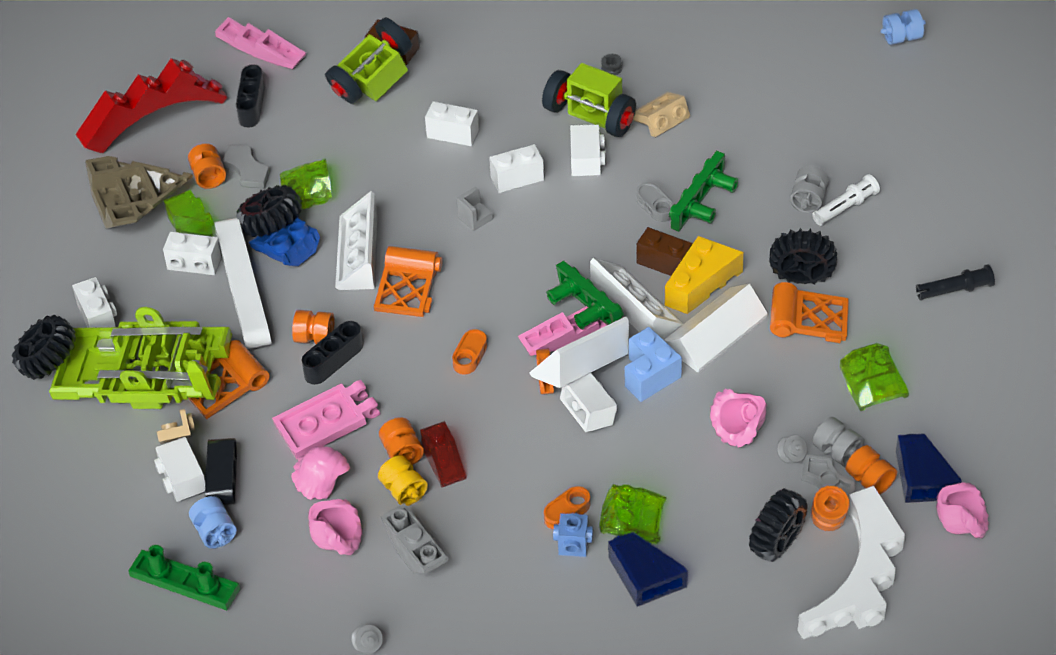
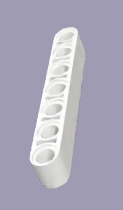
[214,217,271,350]

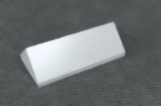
[335,191,377,290]
[590,258,683,339]
[664,283,768,373]
[529,317,629,388]

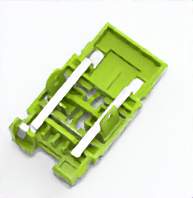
[49,307,232,409]

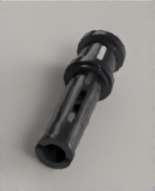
[916,264,995,300]

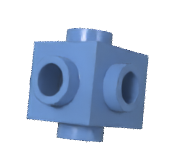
[553,513,593,557]

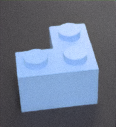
[625,327,682,402]

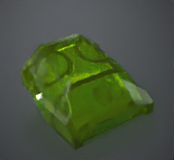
[280,158,332,209]
[840,343,909,411]
[599,484,667,544]

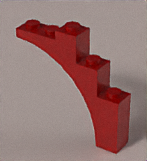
[75,58,227,154]

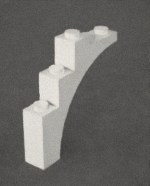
[798,486,905,639]

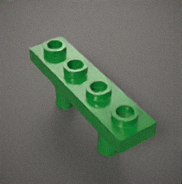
[669,150,738,232]
[546,261,624,330]
[128,545,240,611]

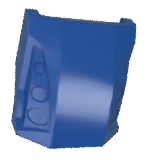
[249,218,320,266]

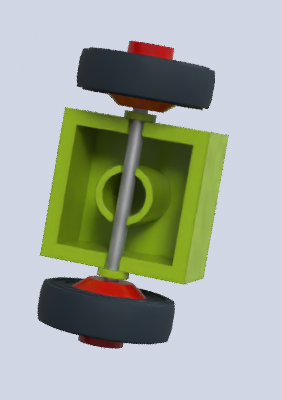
[325,17,412,104]
[542,63,636,137]

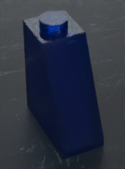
[896,434,962,503]
[608,532,688,607]

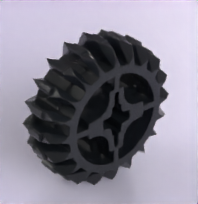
[236,185,302,237]
[769,228,838,285]
[12,314,77,380]
[749,488,808,562]

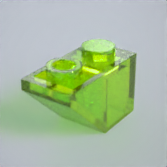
[164,190,214,237]

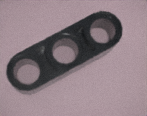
[236,64,265,128]
[302,321,363,385]
[205,438,237,505]

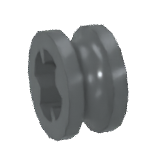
[601,54,622,75]

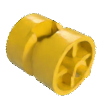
[378,455,428,506]

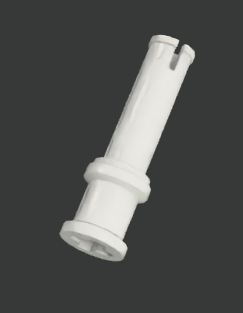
[812,174,880,226]

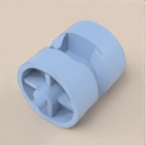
[881,9,926,45]
[189,496,236,549]

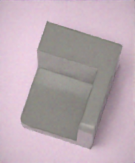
[457,187,493,231]

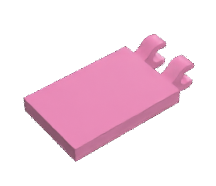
[272,380,380,459]

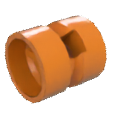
[188,144,226,189]
[292,310,335,344]
[379,417,424,465]
[845,445,897,495]
[811,486,849,531]

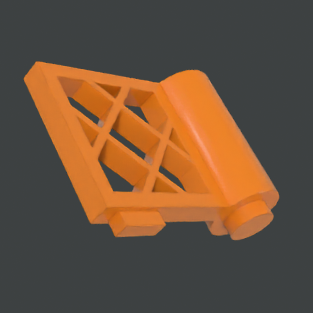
[374,246,443,317]
[770,282,848,343]
[188,340,270,420]

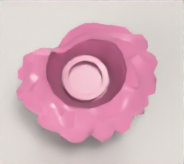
[710,389,767,448]
[291,446,350,500]
[936,482,989,538]
[308,499,362,555]

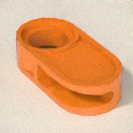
[452,329,487,375]
[536,348,554,395]
[544,486,590,530]

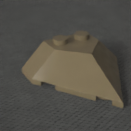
[85,156,193,229]

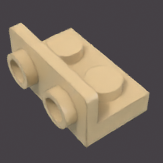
[634,92,690,137]
[157,409,195,444]

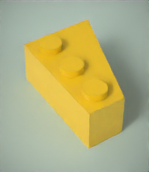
[665,236,744,314]

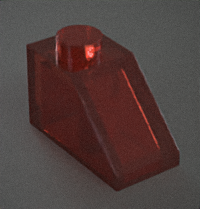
[420,421,466,488]

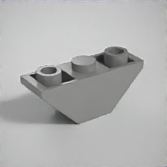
[381,503,448,574]

